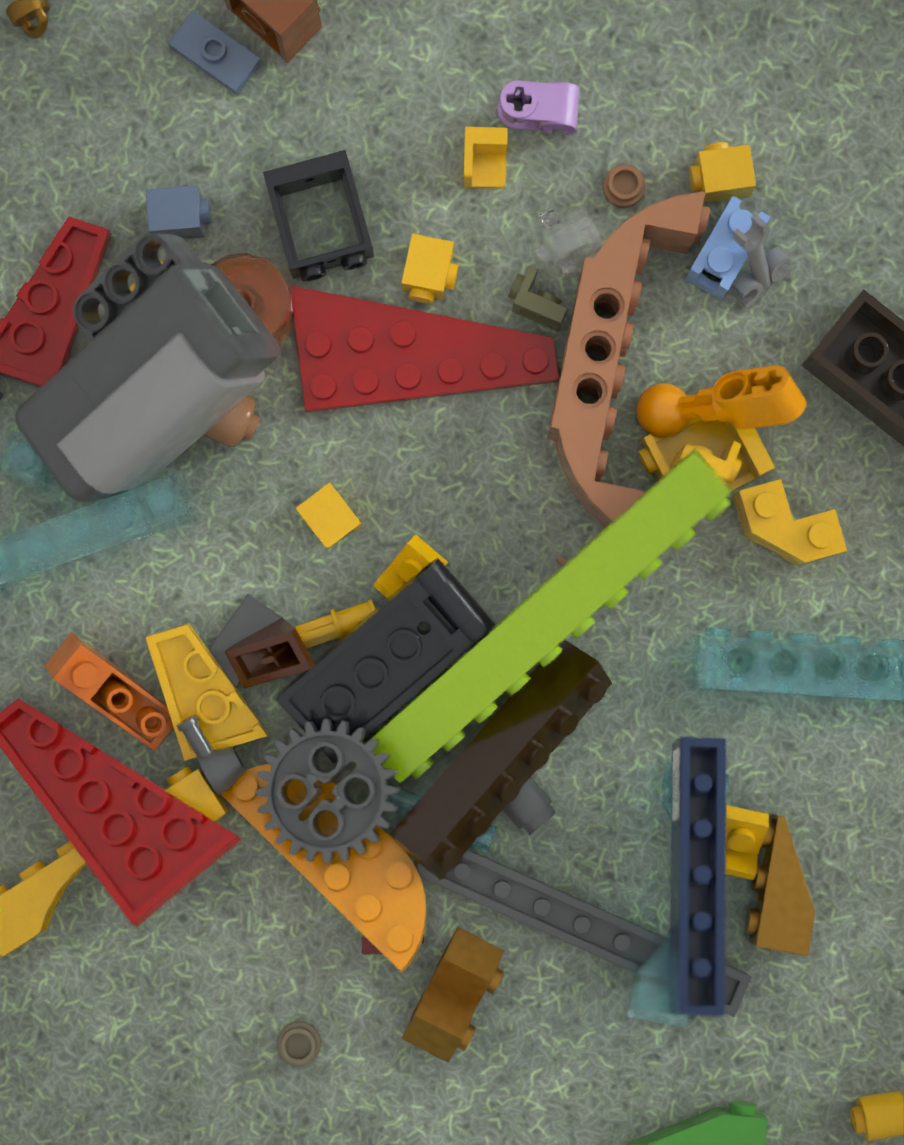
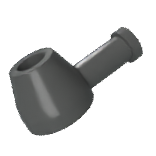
[176,715,246,795]

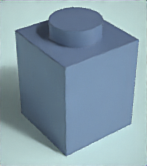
[146,185,212,239]

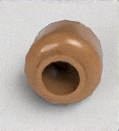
[204,395,260,447]

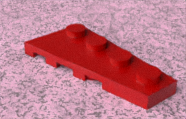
[0,217,112,387]

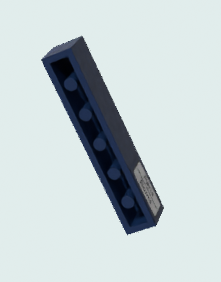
[669,737,726,1016]

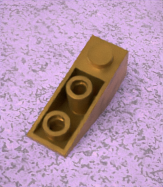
[745,814,815,956]

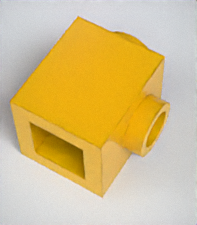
[689,142,756,203]
[401,233,459,304]

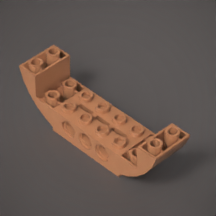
[547,192,710,528]

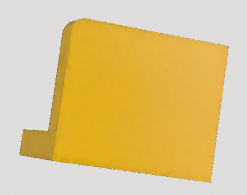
[463,127,508,188]
[295,482,363,548]

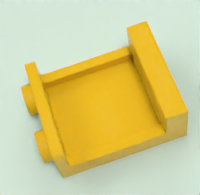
[637,418,775,491]

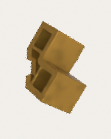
[401,927,504,1063]

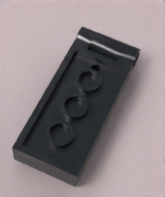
[276,558,496,764]

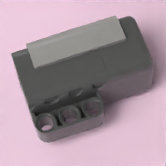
[15,234,281,502]

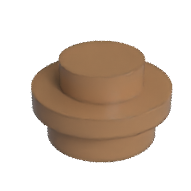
[603,164,646,208]

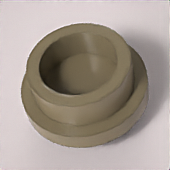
[277,1022,321,1067]

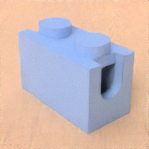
[685,196,770,301]

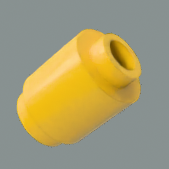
[850,1090,904,1142]

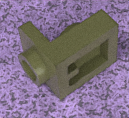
[508,265,567,332]

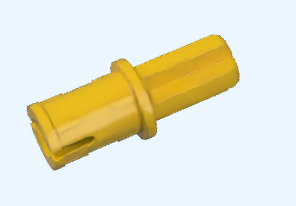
[295,599,375,649]

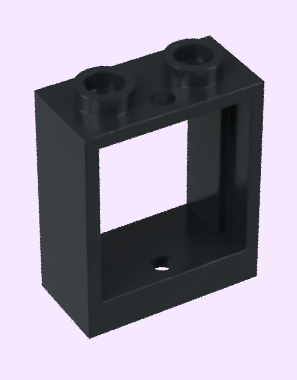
[263,150,374,282]

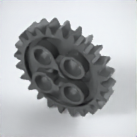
[255,719,400,864]

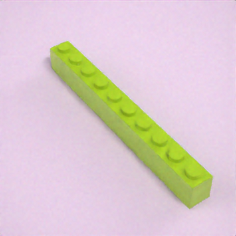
[366,448,731,784]

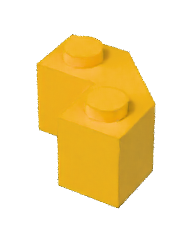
[733,479,848,566]

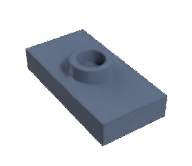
[168,10,262,95]

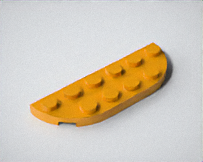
[220,764,427,973]

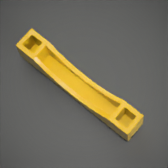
[0,766,230,957]

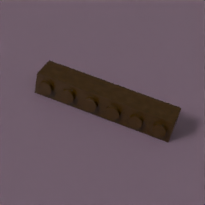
[390,639,612,880]

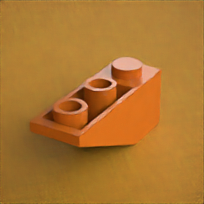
[44,632,173,751]

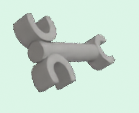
[732,214,791,308]

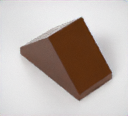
[225,618,315,689]

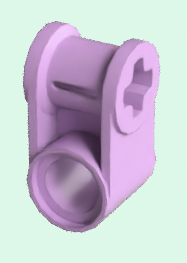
[497,80,579,134]

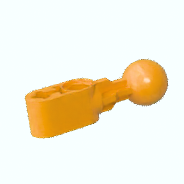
[636,365,806,438]

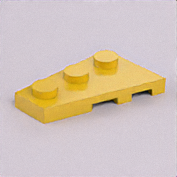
[145,623,269,761]

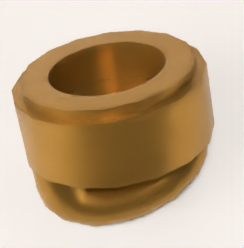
[6,0,50,39]

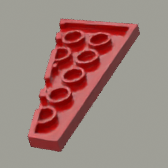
[290,285,559,413]
[0,698,242,927]

